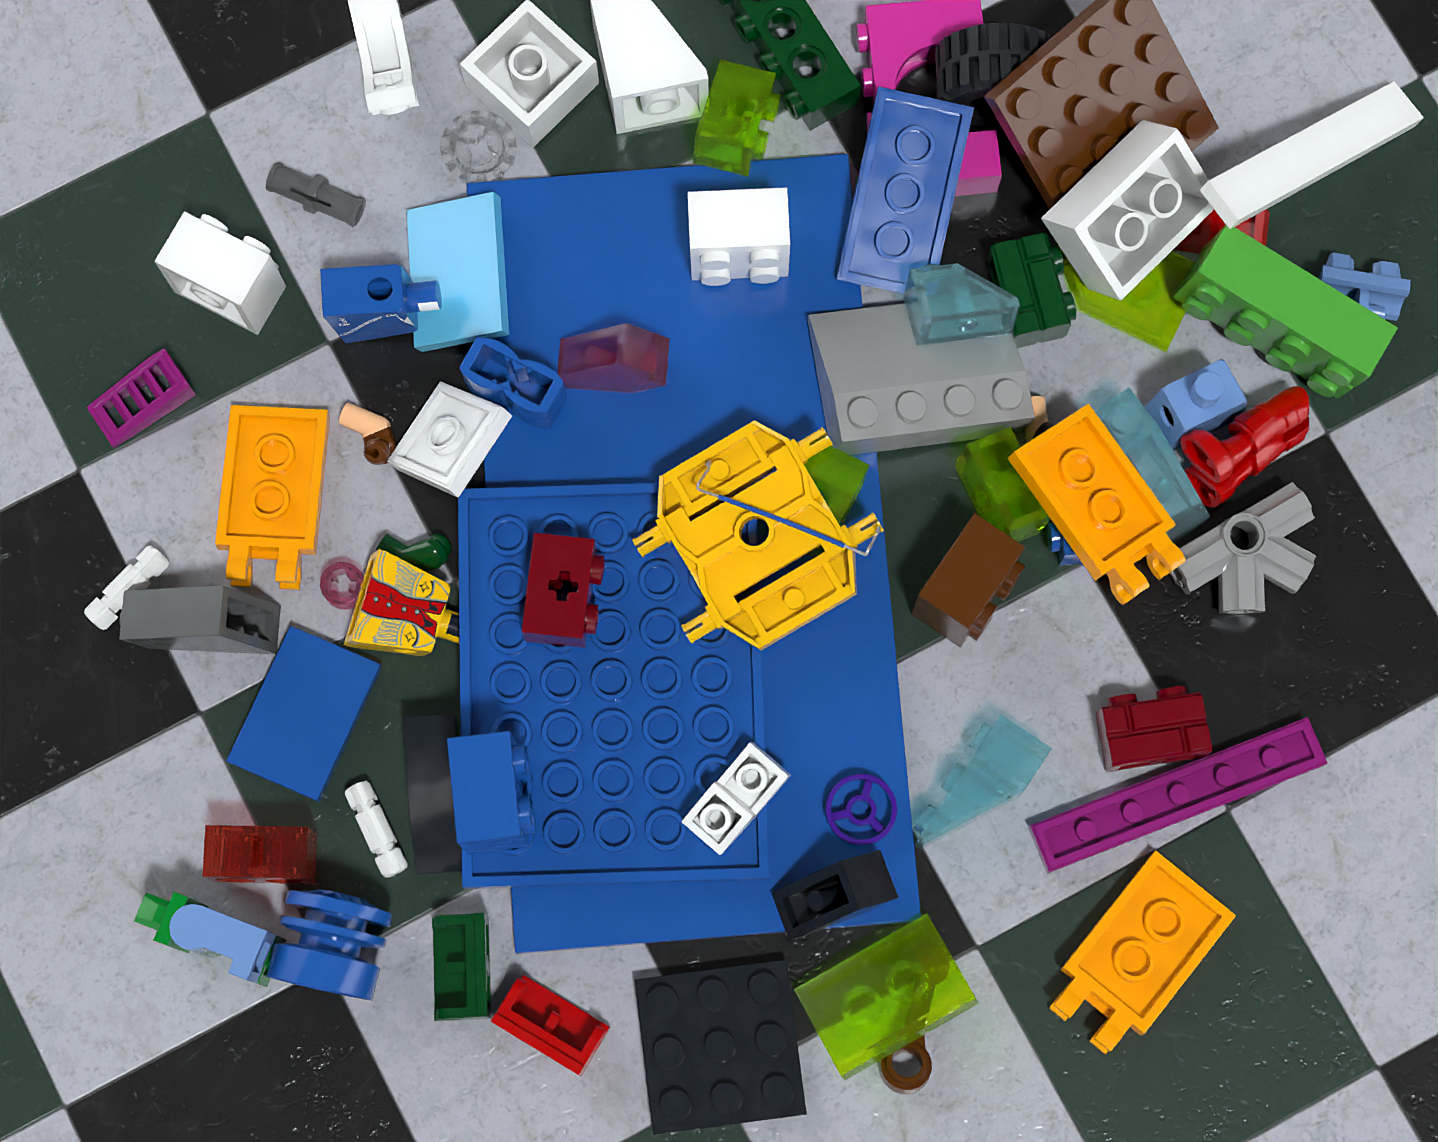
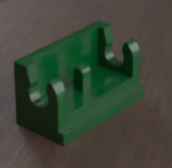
[432,913,492,1021]

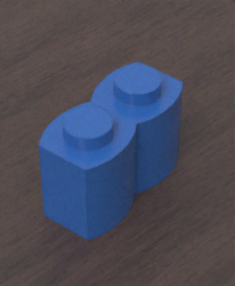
[459,337,567,428]

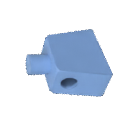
[1139,359,1247,456]

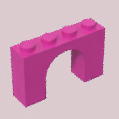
[856,0,1002,196]

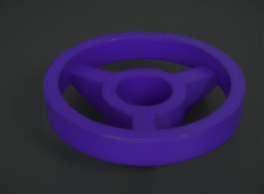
[826,774,897,846]

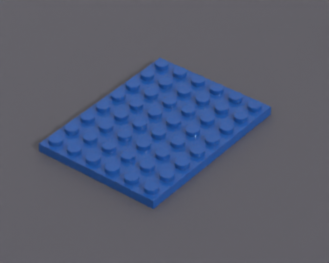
[458,482,770,889]

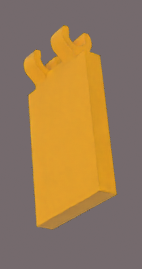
[1008,403,1186,605]
[215,405,330,590]
[1049,851,1236,1054]

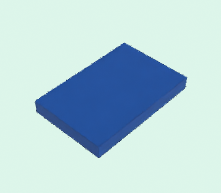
[226,626,383,803]

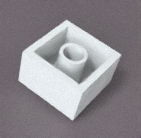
[460,0,599,148]
[688,188,790,286]
[154,211,286,335]

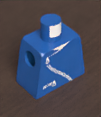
[320,264,442,343]

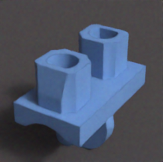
[1318,253,1411,321]

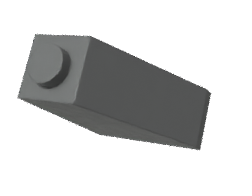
[119,585,281,654]

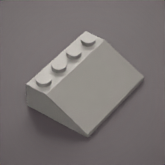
[807,293,1035,458]

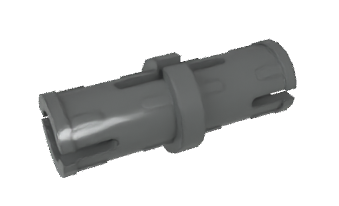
[266,162,366,227]

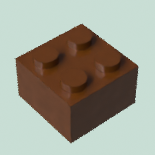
[911,513,1026,648]

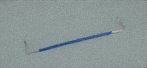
[696,460,881,556]

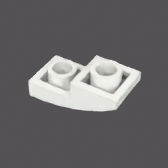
[681,742,791,855]

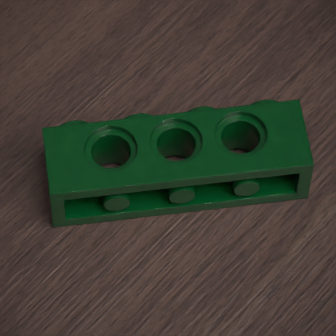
[718,0,861,131]

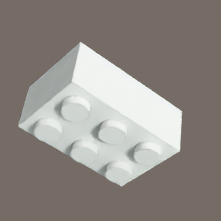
[1041,120,1214,301]

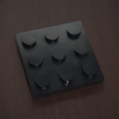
[634,960,807,1135]

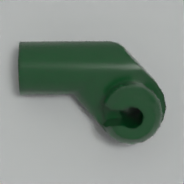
[375,533,452,572]

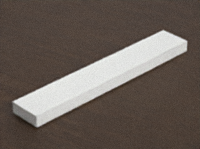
[1199,81,1424,229]

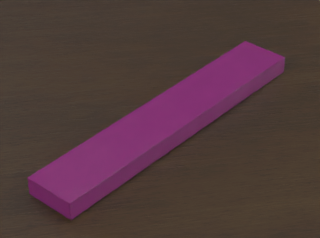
[1028,717,1328,874]

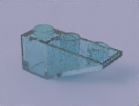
[913,715,1052,850]

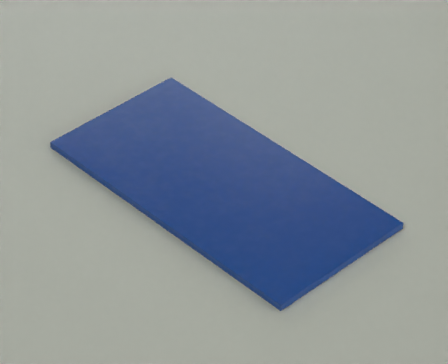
[467,154,921,954]

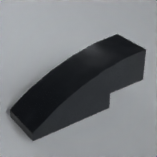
[403,713,462,875]

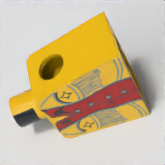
[344,549,460,656]

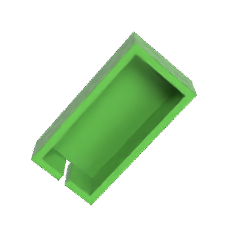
[1173,225,1398,399]

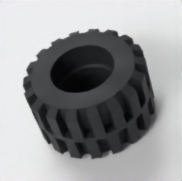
[935,23,1051,126]

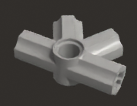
[1170,482,1316,614]

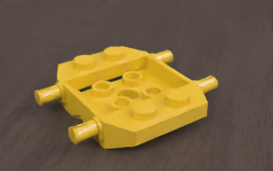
[632,420,884,650]

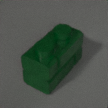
[987,233,1076,348]

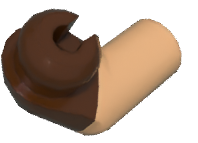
[339,402,397,465]

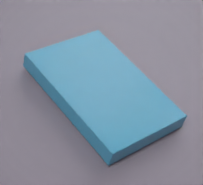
[406,192,509,352]

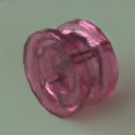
[320,562,364,610]

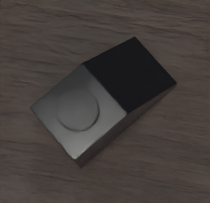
[772,850,899,941]

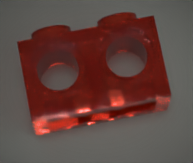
[202,825,317,884]

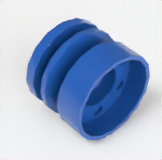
[266,889,393,1001]

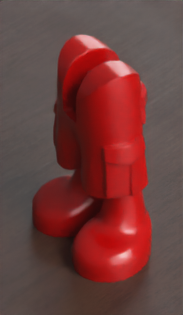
[1180,386,1310,508]

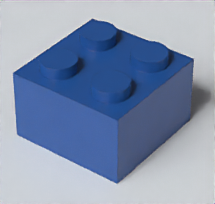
[447,731,536,854]

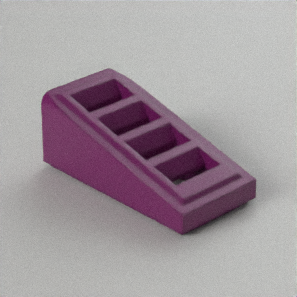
[86,348,196,448]

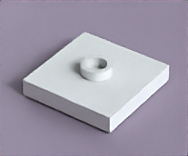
[387,381,512,498]

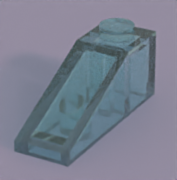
[1095,387,1210,543]

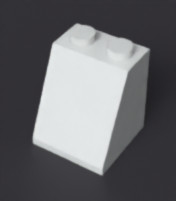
[590,0,709,134]

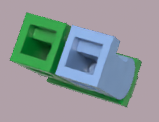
[134,892,287,987]

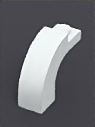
[347,0,419,115]

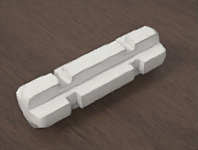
[84,545,169,630]
[345,781,408,878]

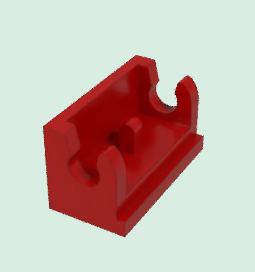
[490,975,611,1077]

